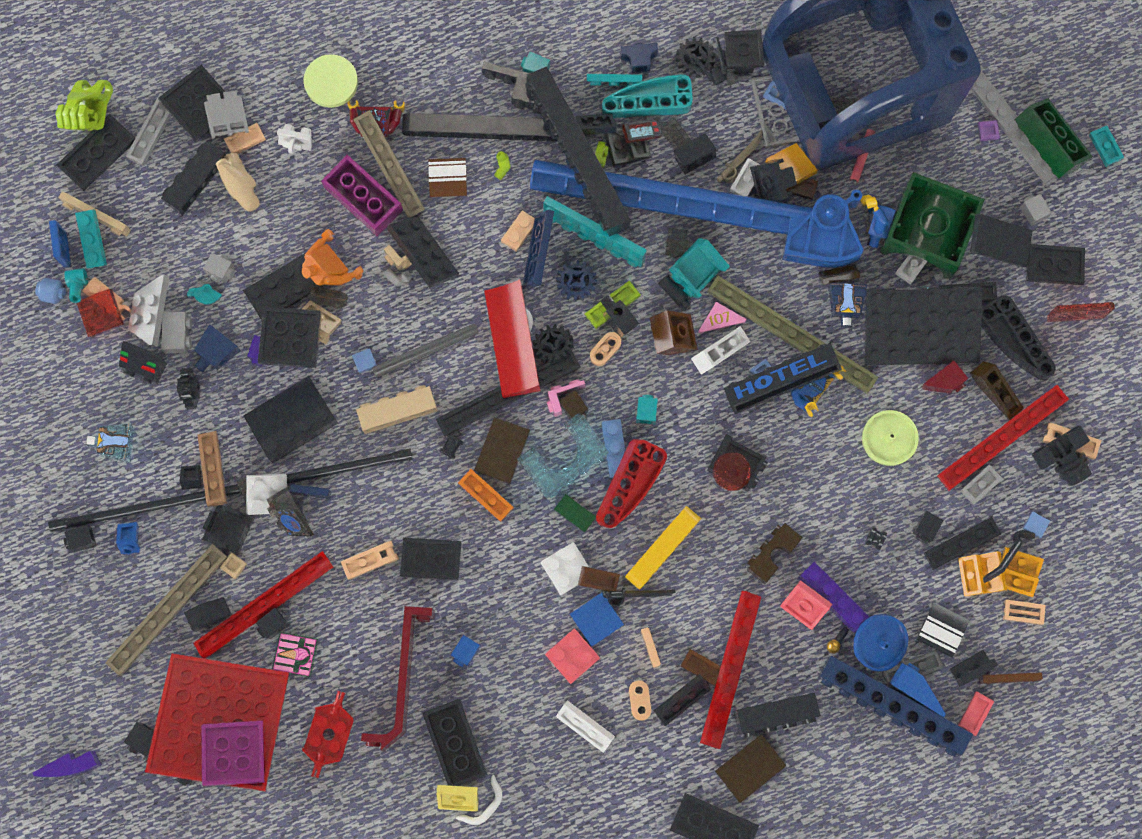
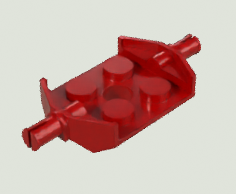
[302,691,354,778]

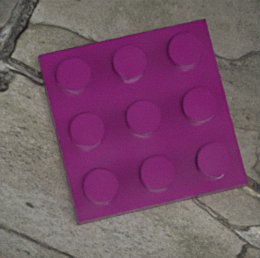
[201,721,265,787]

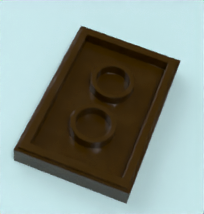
[474,417,530,484]
[715,734,786,803]

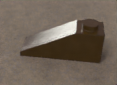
[970,361,1024,420]

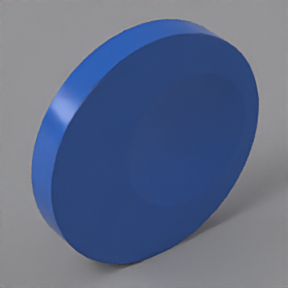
[853,614,908,671]

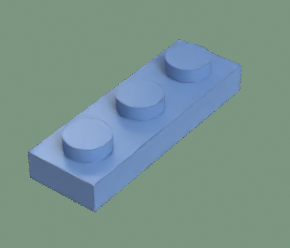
[601,419,625,479]

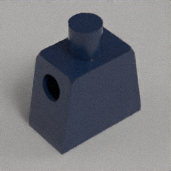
[194,324,240,373]

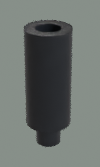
[658,275,691,309]

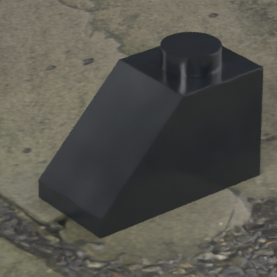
[184,597,232,632]

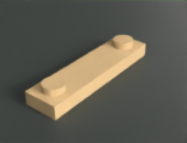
[59,191,131,237]

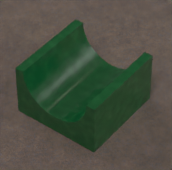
[880,172,985,280]

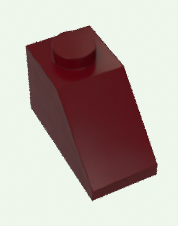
[921,361,969,393]

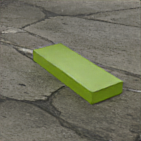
[584,280,641,329]

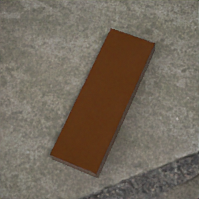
[979,672,1043,684]

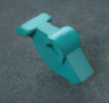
[187,284,222,305]

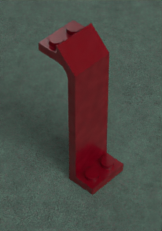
[361,606,435,752]

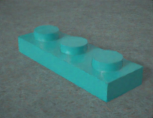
[587,74,642,86]
[75,209,107,269]

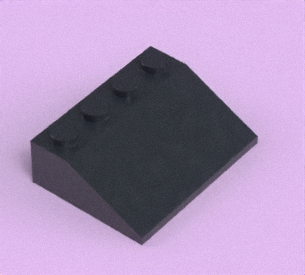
[243,376,338,464]

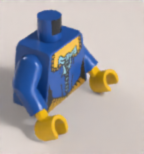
[861,195,896,248]
[790,365,846,417]

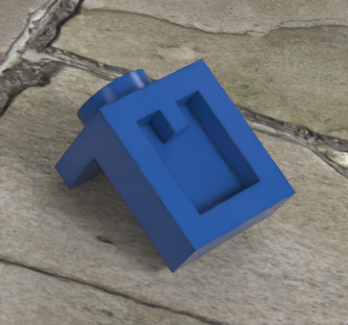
[116,522,140,554]

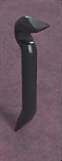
[983,530,1035,583]

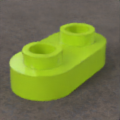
[595,141,609,168]

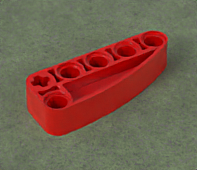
[596,439,667,528]

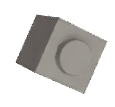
[1020,194,1052,226]

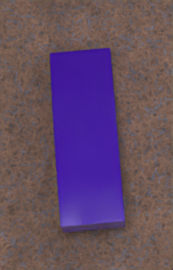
[32,751,101,777]

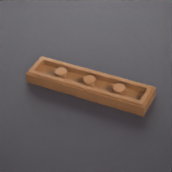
[197,431,227,507]

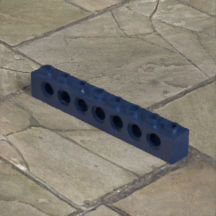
[818,656,973,757]

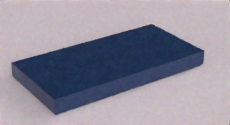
[522,210,554,289]

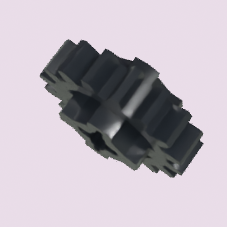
[676,37,716,78]
[532,324,574,364]
[177,367,201,410]

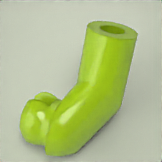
[494,151,511,180]

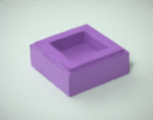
[978,120,1000,141]

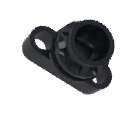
[1031,425,1092,486]

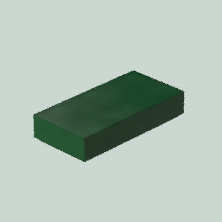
[554,494,596,533]

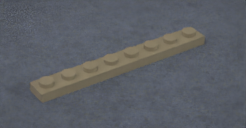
[105,544,227,676]

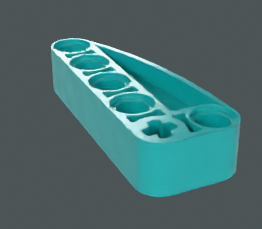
[602,74,693,118]

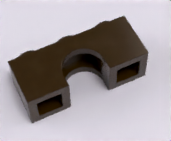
[747,523,803,585]

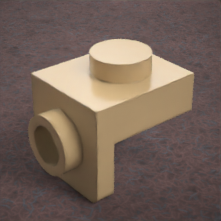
[384,245,412,271]

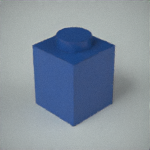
[451,635,481,667]

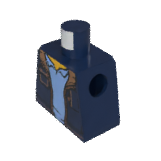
[828,283,867,328]

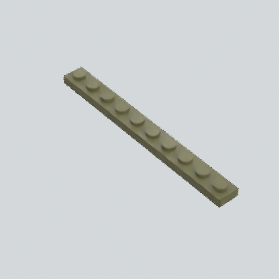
[707,275,879,394]

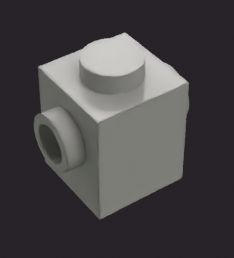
[203,253,235,283]

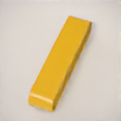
[625,506,701,590]

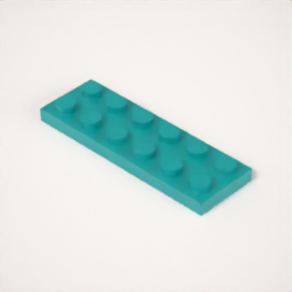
[543,196,647,268]

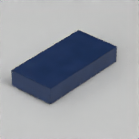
[289,484,331,499]

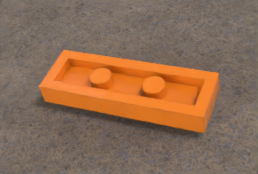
[458,469,514,522]

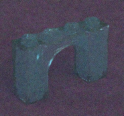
[517,413,609,499]

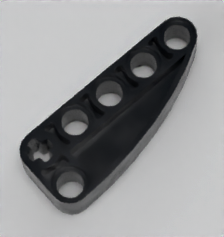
[981,296,1056,380]

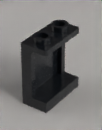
[707,434,768,492]

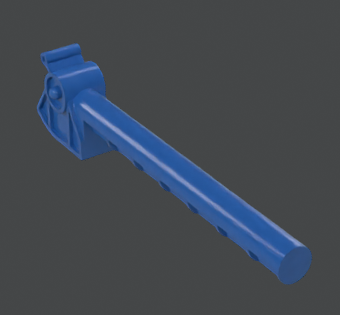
[530,159,863,268]

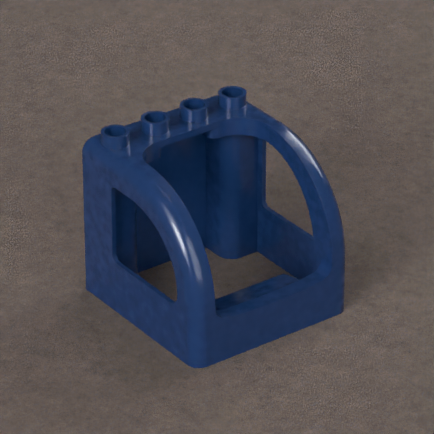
[762,0,981,170]

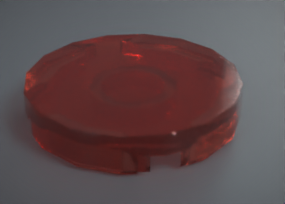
[713,453,751,491]

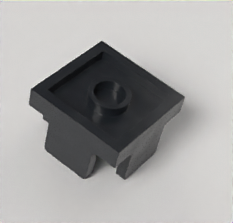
[723,30,764,74]
[750,158,797,201]
[202,505,254,554]

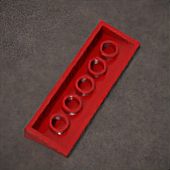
[484,279,541,398]

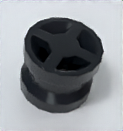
[865,526,887,550]

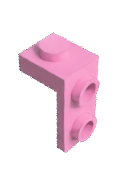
[547,379,585,417]

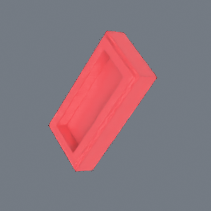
[958,691,994,736]

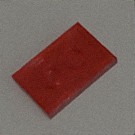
[1047,302,1115,322]

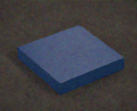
[49,220,71,268]
[570,593,624,647]

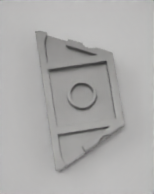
[128,274,169,347]

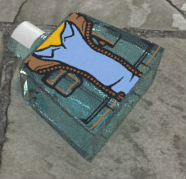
[87,424,135,463]

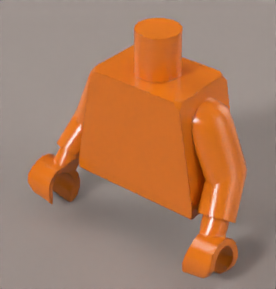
[302,229,364,286]

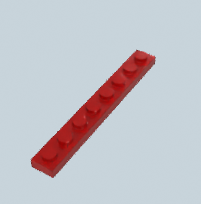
[937,385,1069,491]
[193,551,334,659]
[700,591,761,749]

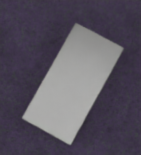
[750,75,800,148]

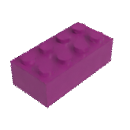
[321,155,403,236]

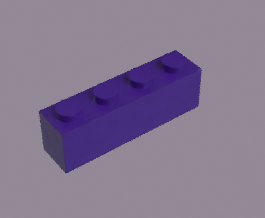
[798,562,869,633]

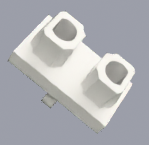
[277,124,312,154]

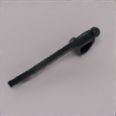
[603,588,676,607]

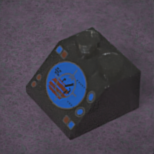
[266,487,315,537]

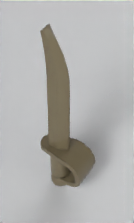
[717,130,763,183]

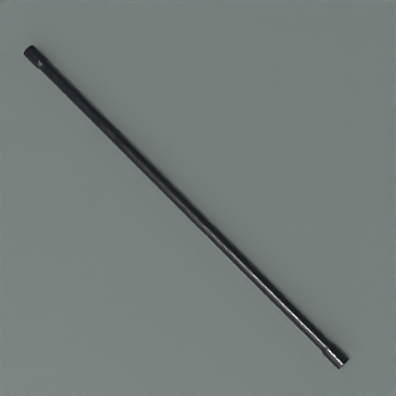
[48,448,413,532]

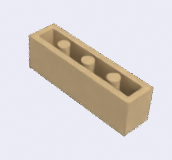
[356,385,438,434]

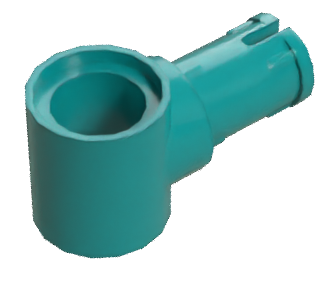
[64,268,88,303]

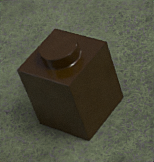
[559,390,588,423]

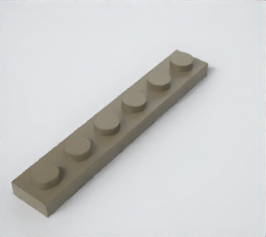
[353,110,425,218]

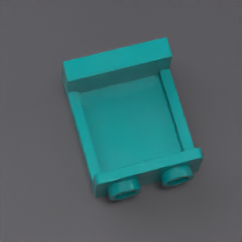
[669,238,730,298]

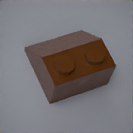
[650,310,698,355]

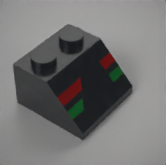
[119,341,167,384]

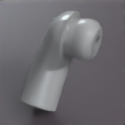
[383,268,412,286]

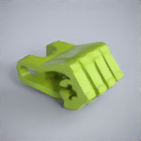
[55,80,113,131]

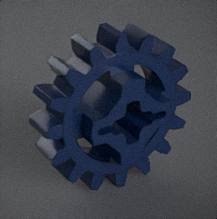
[556,260,597,302]

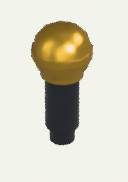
[827,627,849,654]

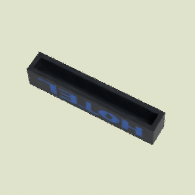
[724,343,842,414]

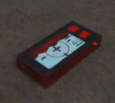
[622,118,663,143]

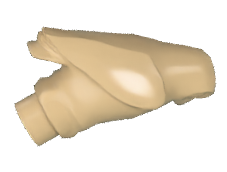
[216,153,260,212]

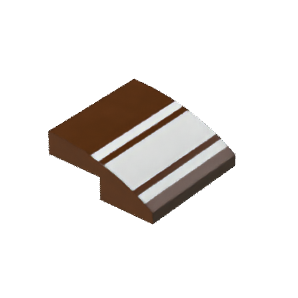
[428,158,467,197]

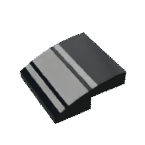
[916,602,969,658]

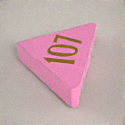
[698,302,747,334]

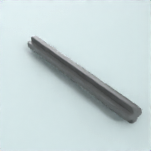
[372,323,479,377]

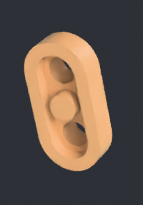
[590,332,621,366]
[629,680,651,721]

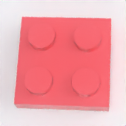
[780,580,832,630]
[545,628,600,684]

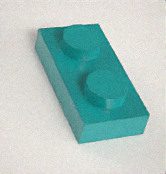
[1089,125,1124,167]

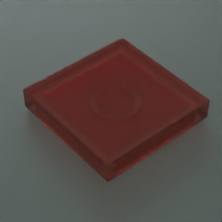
[77,289,124,337]

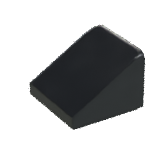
[179,465,201,490]

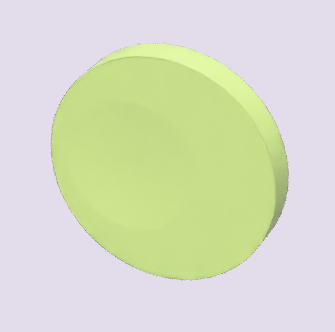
[304,55,358,108]
[862,410,919,466]

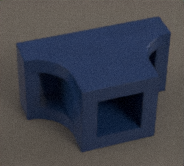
[620,43,658,73]

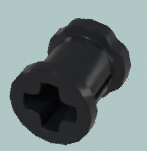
[439,434,464,459]

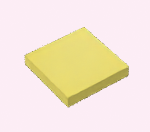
[437,785,479,812]

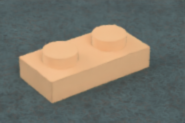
[501,210,534,252]

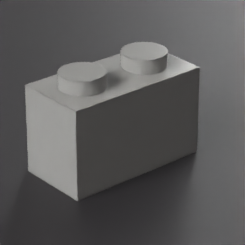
[161,312,192,353]

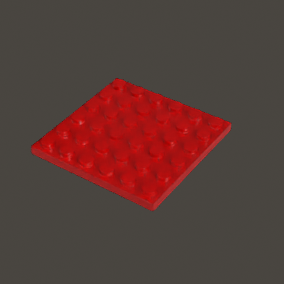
[145,653,289,792]

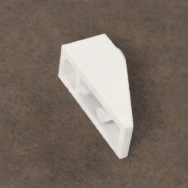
[691,326,750,374]

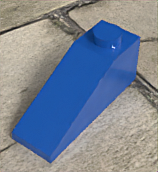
[889,663,946,717]

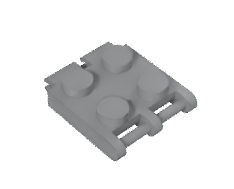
[204,90,249,139]

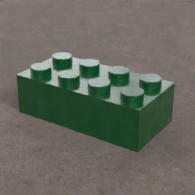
[1014,98,1093,179]

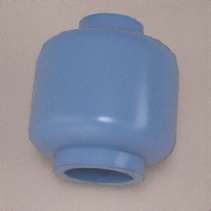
[35,278,66,304]

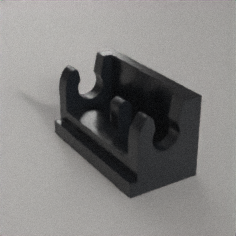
[673,133,717,175]

